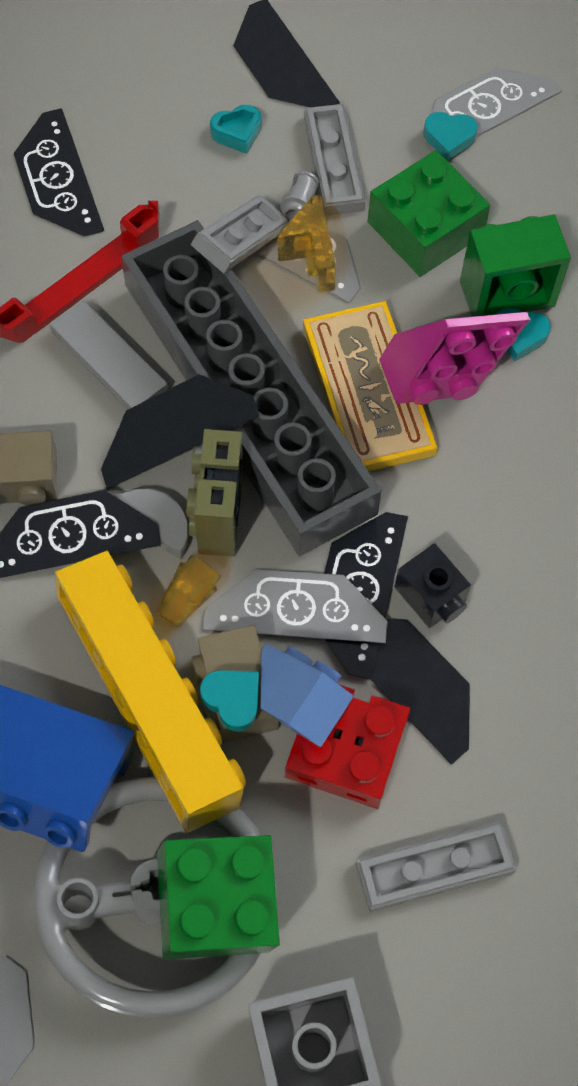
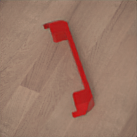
[0,200,159,343]

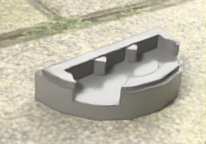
[116,489,188,559]

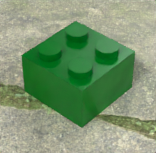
[367,150,491,277]
[460,214,571,317]
[157,835,280,960]

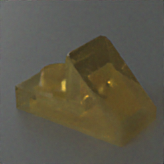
[277,195,336,292]

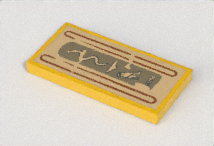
[303,301,438,472]

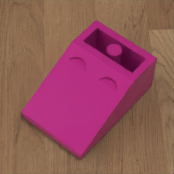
[379,312,530,405]

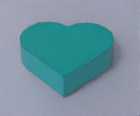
[210,104,261,154]
[423,112,478,161]
[496,308,551,361]
[200,670,259,732]

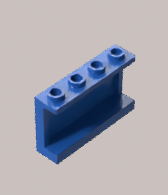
[0,685,135,852]

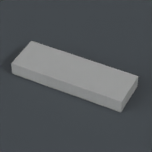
[304,104,365,215]
[190,195,290,273]
[50,300,168,410]
[355,821,517,913]

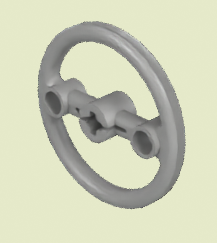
[34,777,277,1018]

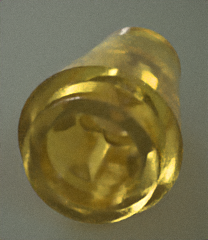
[156,555,221,628]

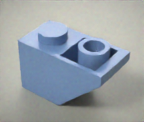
[261,644,354,748]

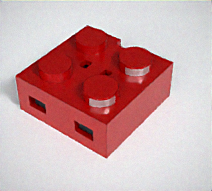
[285,684,410,809]

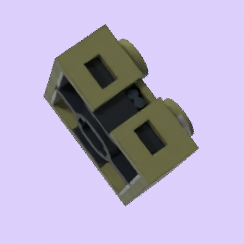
[186,429,243,557]

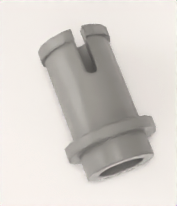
[280,171,319,225]

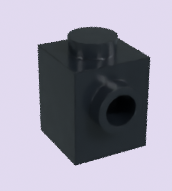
[394,543,471,629]

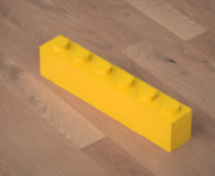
[55,550,246,834]

